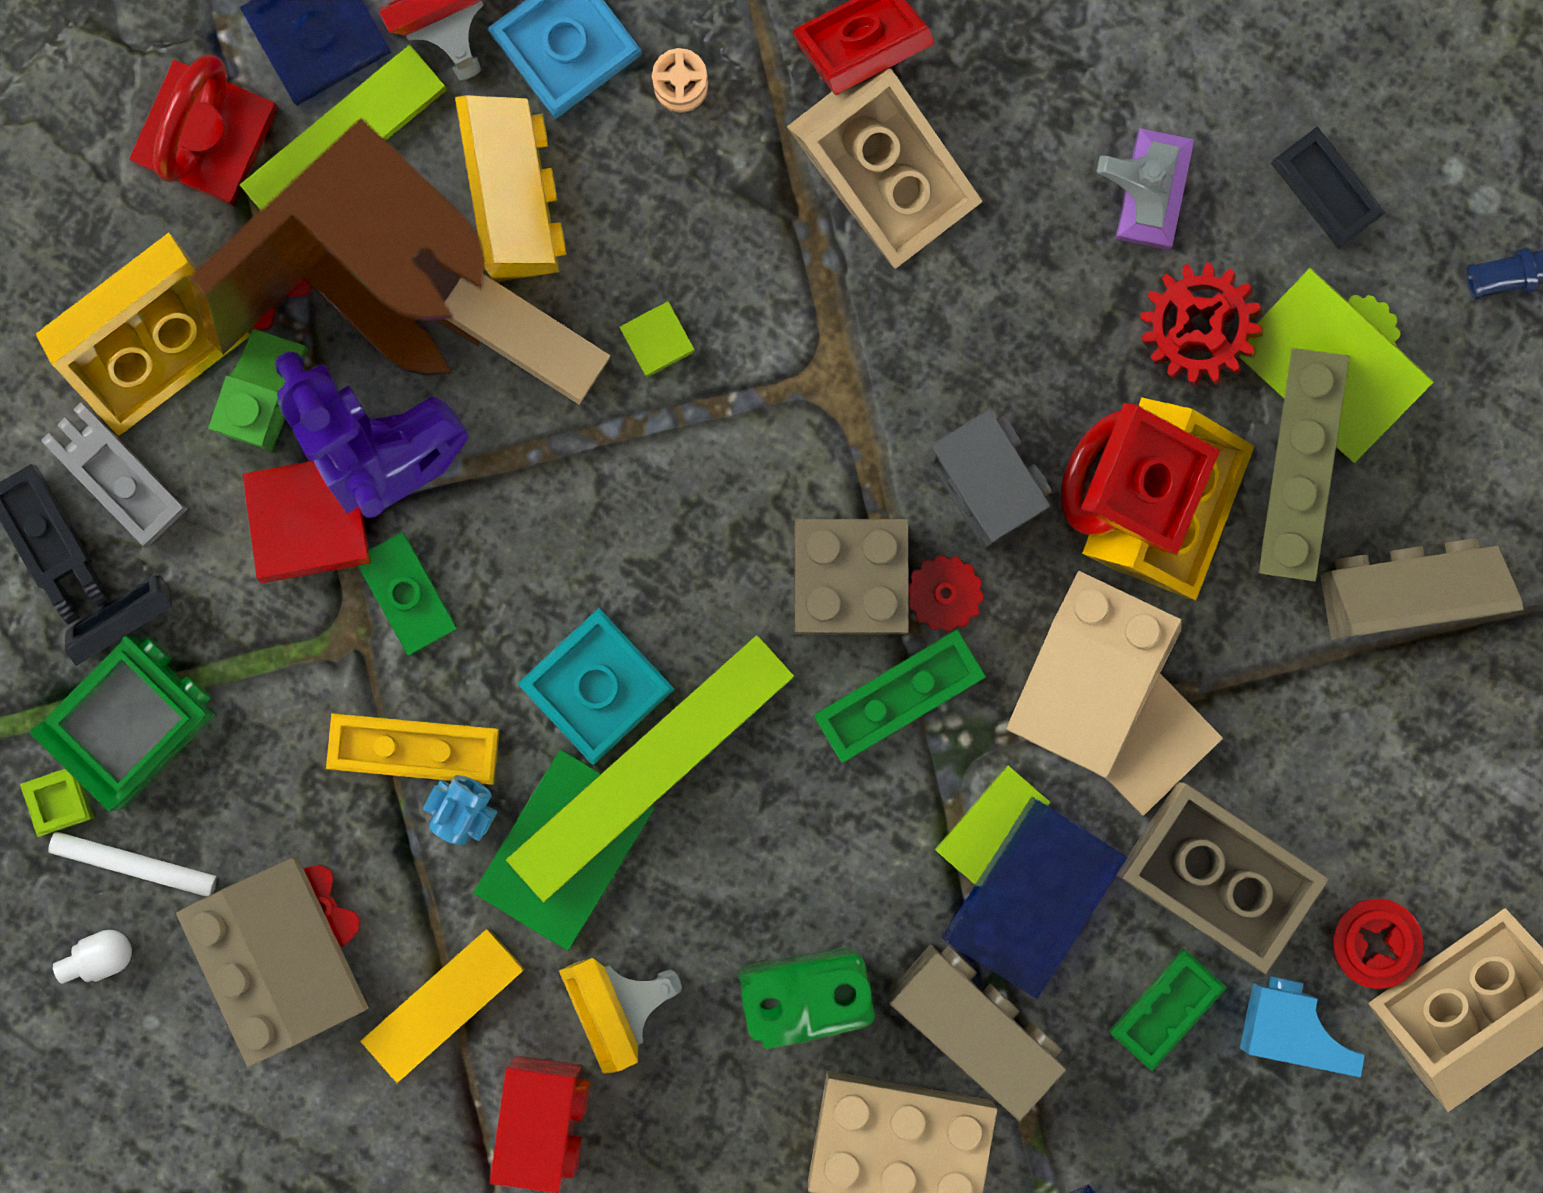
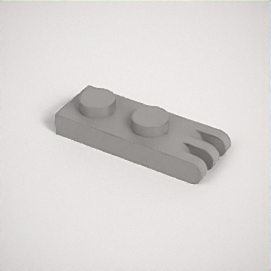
[41,401,187,548]

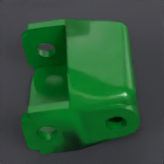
[738,948,875,1050]

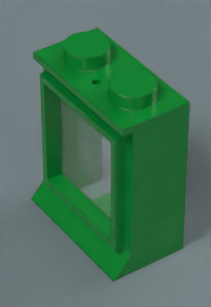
[28,635,216,811]

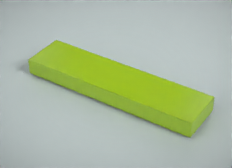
[240,44,447,210]

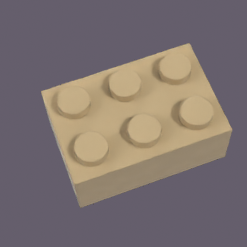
[808,1071,997,1193]

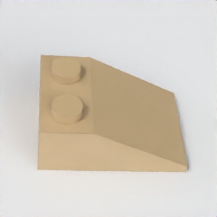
[787,68,983,269]
[1006,571,1181,779]

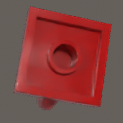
[129,55,278,207]
[1061,403,1220,555]

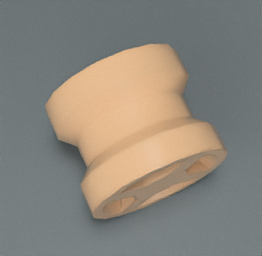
[652,48,708,113]

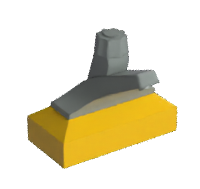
[559,958,682,1074]

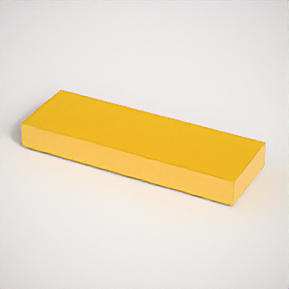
[326,713,500,785]
[360,928,525,1083]

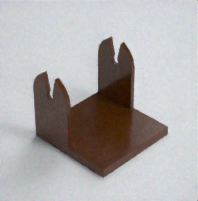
[189,117,485,376]

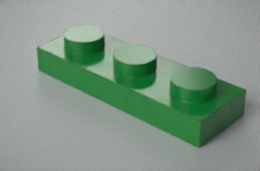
[813,629,986,763]

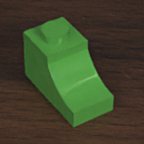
[208,328,308,453]

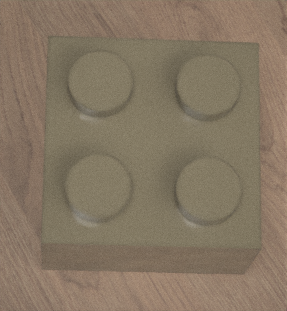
[795,519,908,635]

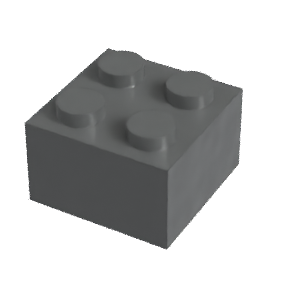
[925,409,1051,549]

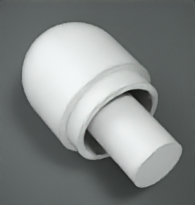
[53,930,132,984]

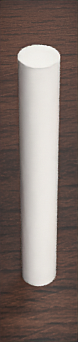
[49,832,217,897]

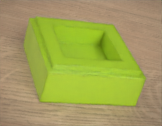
[620,301,695,378]
[20,769,95,837]

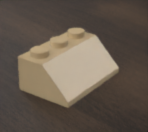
[1368,908,1543,1112]

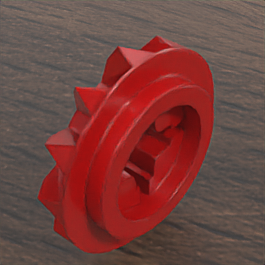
[1331,899,1423,989]

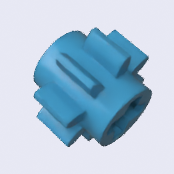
[423,775,497,845]

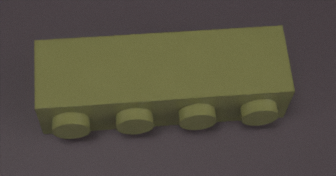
[1259,348,1350,582]

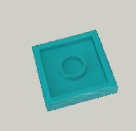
[517,608,675,765]

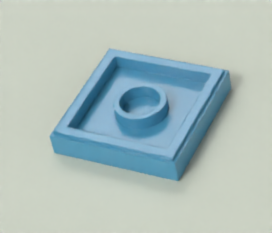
[487,0,642,120]

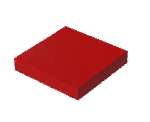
[792,0,935,95]
[242,461,371,584]

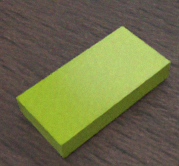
[934,765,1050,887]

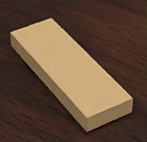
[445,274,611,405]

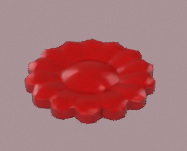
[908,555,984,632]

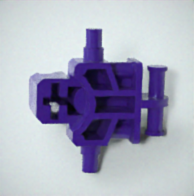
[275,352,468,518]

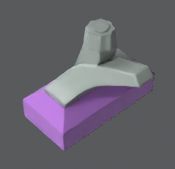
[1097,128,1194,251]

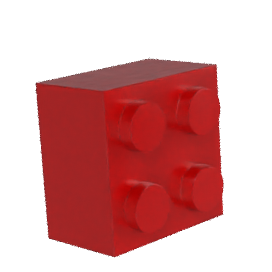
[489,1055,590,1193]

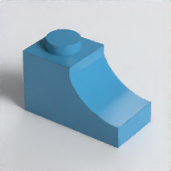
[1240,976,1365,1077]

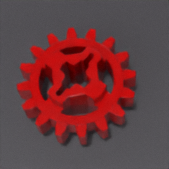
[1140,263,1263,386]

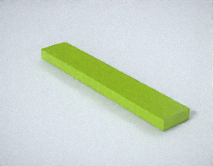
[506,635,794,903]

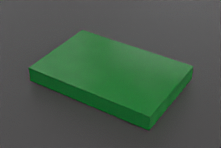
[473,749,656,951]

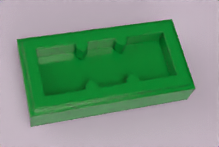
[358,532,458,656]
[1108,948,1227,1071]

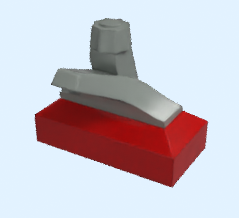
[378,0,484,80]

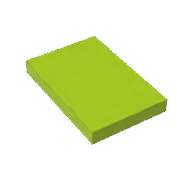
[1239,267,1434,463]

